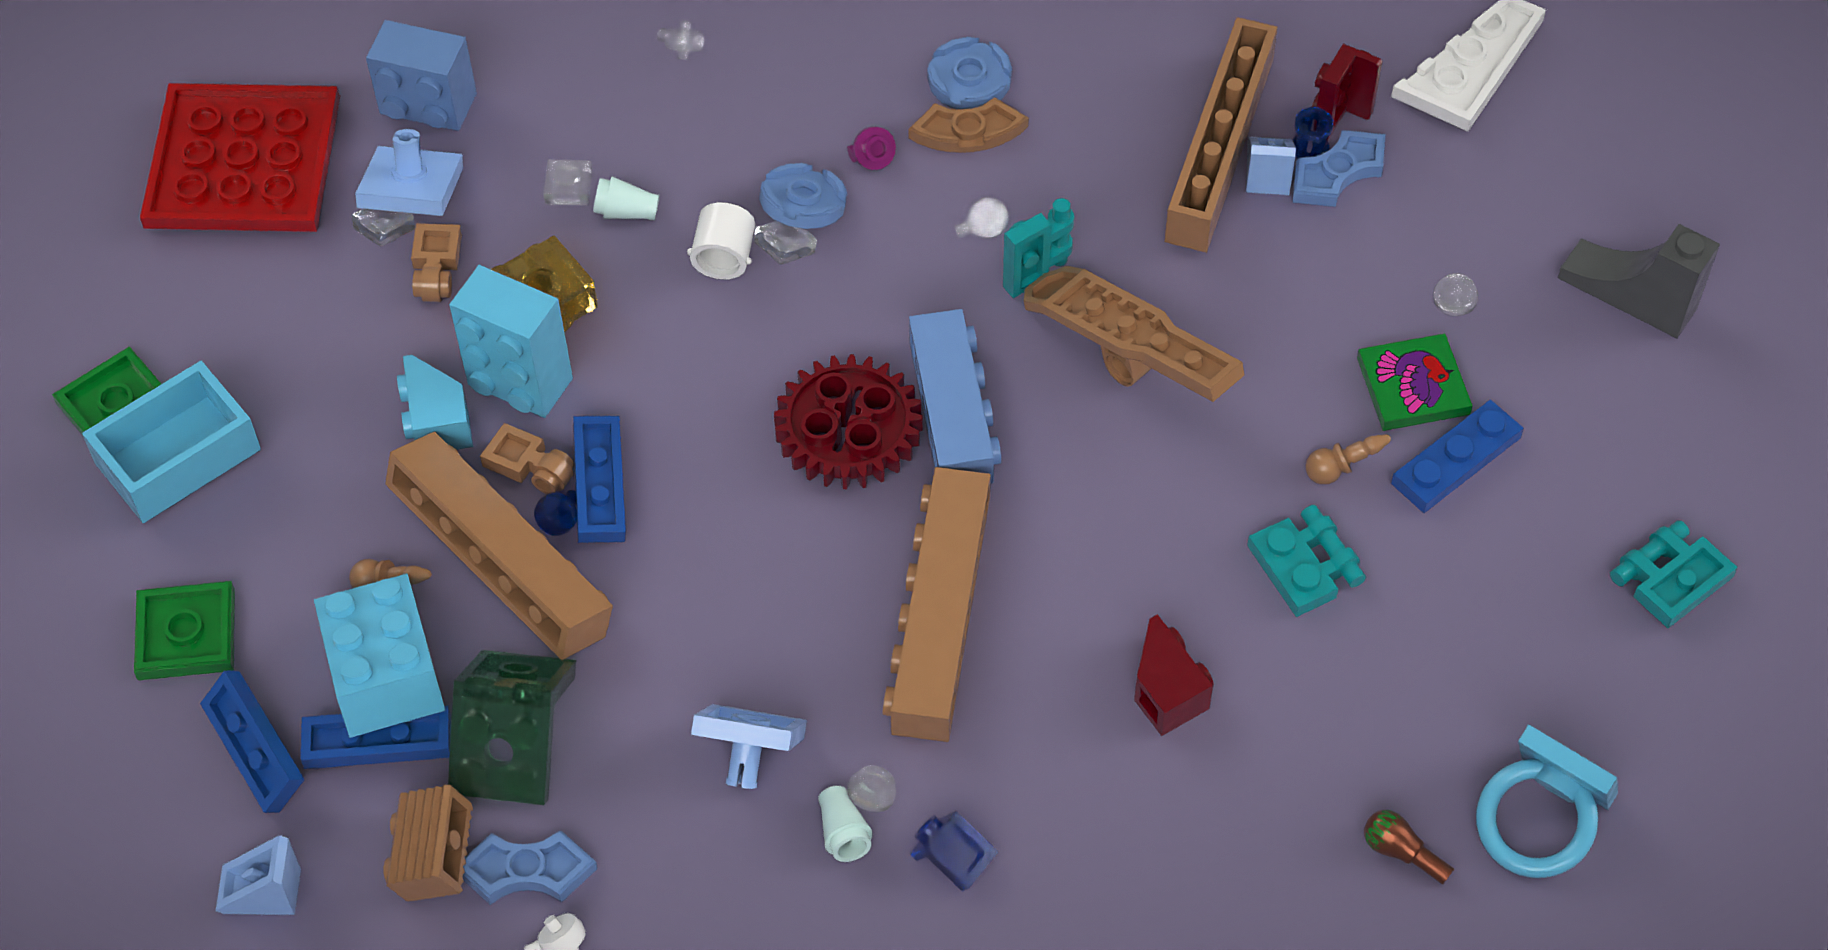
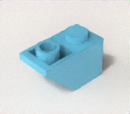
[397,355,473,450]

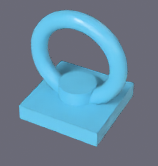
[1476,725,1618,878]

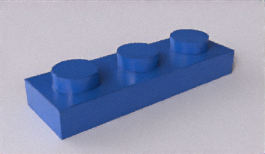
[1391,399,1524,513]
[573,416,626,543]
[200,671,305,813]
[300,706,451,769]

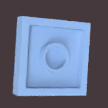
[355,129,463,216]
[691,704,807,789]

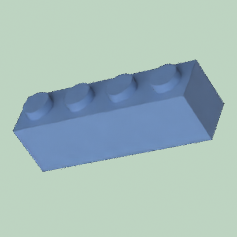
[909,309,1001,484]

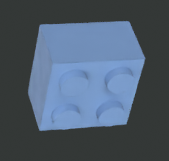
[366,20,477,131]

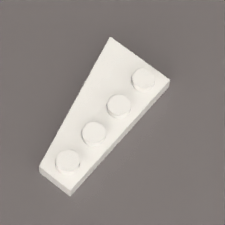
[1392,0,1546,131]

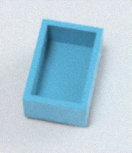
[449,265,573,418]
[82,360,261,523]
[314,573,445,738]

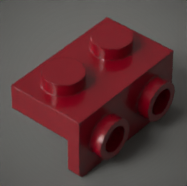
[1310,43,1382,140]

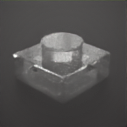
[543,159,593,205]
[351,209,415,247]
[754,221,817,265]

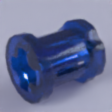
[1292,107,1334,159]

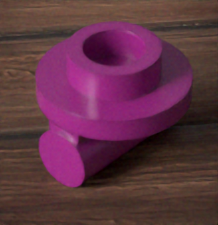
[847,126,896,170]

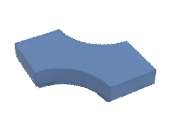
[1292,130,1385,207]
[462,831,598,905]

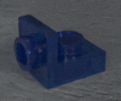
[910,811,999,891]

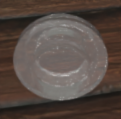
[1433,273,1479,316]
[847,765,897,812]

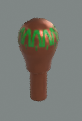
[1364,810,1455,885]

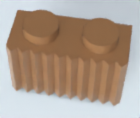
[383,784,473,902]

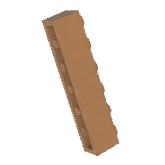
[1164,17,1278,253]
[385,431,613,660]
[883,467,991,742]

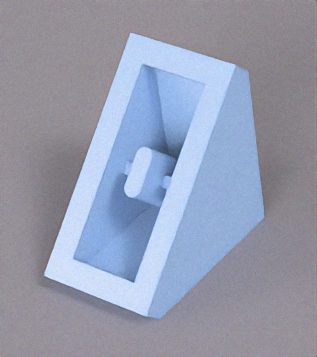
[1246,136,1296,195]
[215,835,301,915]

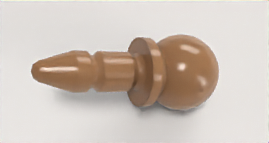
[1305,434,1391,485]
[349,559,432,588]

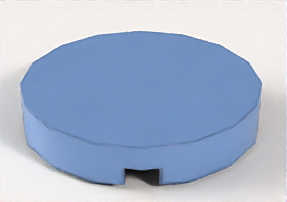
[927,37,1012,109]
[759,163,847,229]

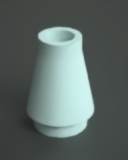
[593,176,660,220]
[818,786,873,862]

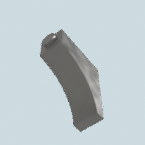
[1558,224,1720,338]

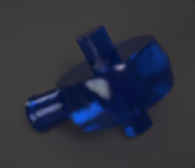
[534,490,577,536]

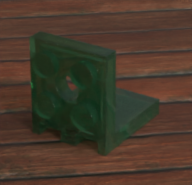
[448,650,576,805]

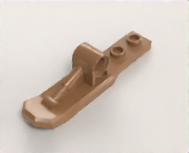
[1024,266,1245,402]

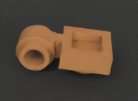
[411,223,462,302]
[480,423,574,495]

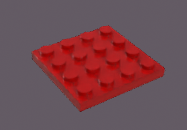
[140,83,340,232]

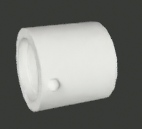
[687,202,756,279]

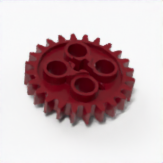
[774,354,923,489]

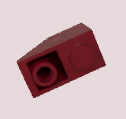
[1134,614,1214,736]

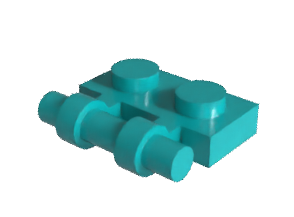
[1003,198,1074,298]
[1247,505,1366,617]
[1610,520,1738,628]

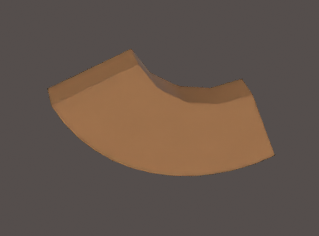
[908,97,1029,153]

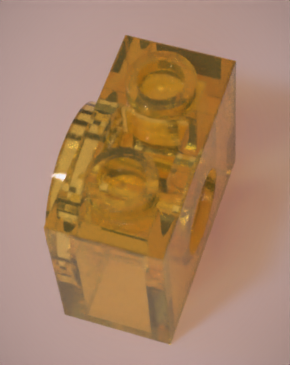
[491,235,598,332]

